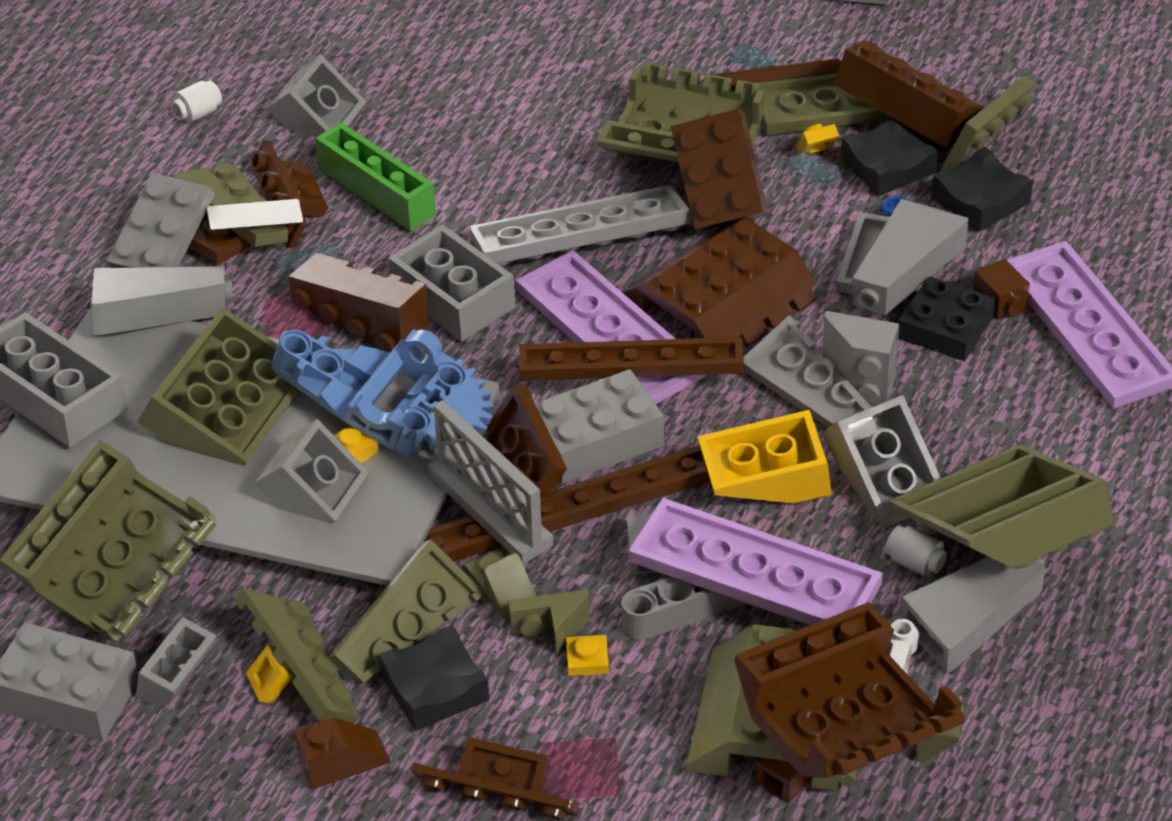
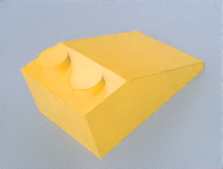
[698,410,832,503]

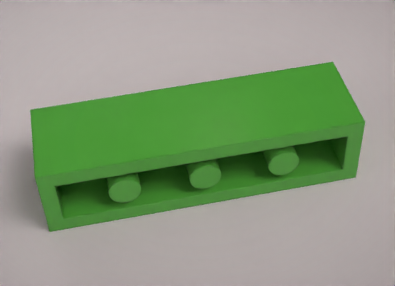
[315,122,436,232]

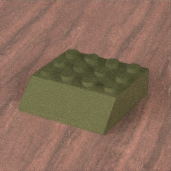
[888,444,1115,569]

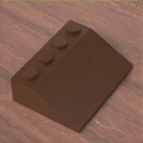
[834,40,985,148]

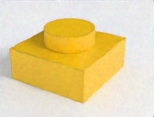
[796,124,839,157]
[334,425,378,463]
[566,635,609,676]
[246,645,294,703]

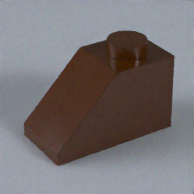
[294,717,391,790]

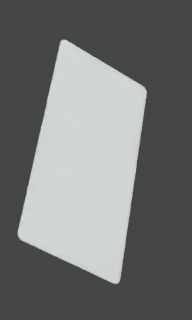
[207,199,303,230]

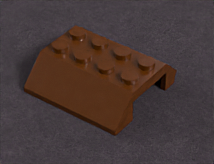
[622,217,817,347]
[734,602,965,778]

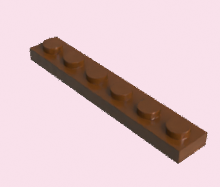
[519,337,744,381]

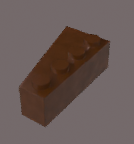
[288,252,429,352]

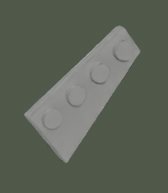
[744,315,872,428]

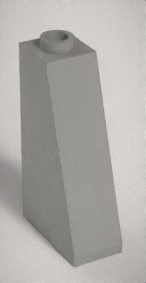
[851,199,968,315]
[91,266,233,336]
[901,557,1046,674]

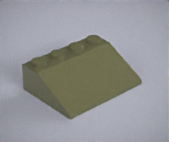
[137,306,299,466]

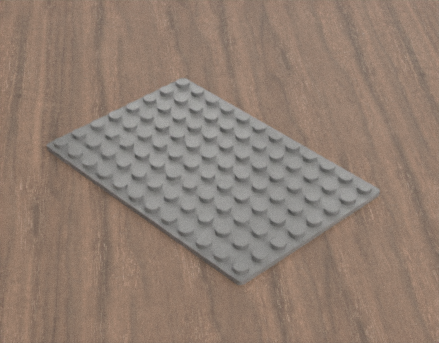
[0,306,500,586]

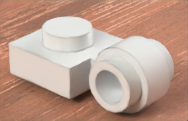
[888,619,919,673]

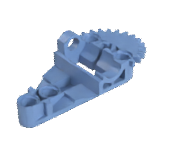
[272,329,494,456]

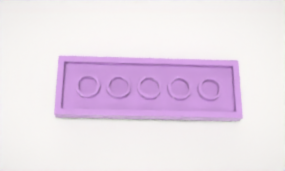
[1007,241,1172,409]
[516,250,706,404]
[628,498,883,625]

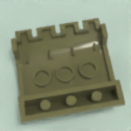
[596,62,766,166]
[0,440,216,642]
[686,624,857,791]

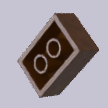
[670,108,769,231]

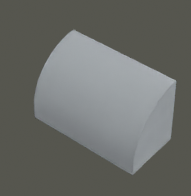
[136,617,217,707]

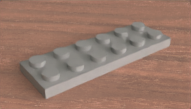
[469,185,691,266]

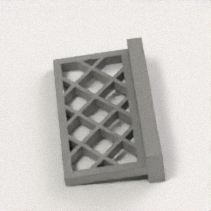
[427,400,554,564]

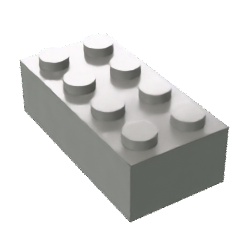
[0,312,127,448]

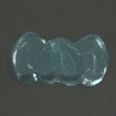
[731,44,779,69]
[791,152,840,187]

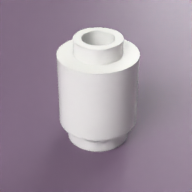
[170,81,222,123]
[885,525,947,577]

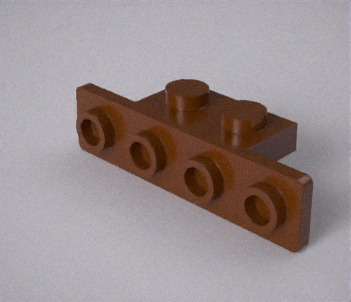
[251,140,328,248]
[411,737,580,820]

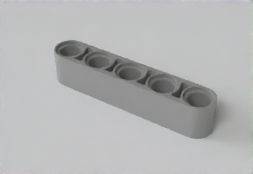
[621,539,798,640]

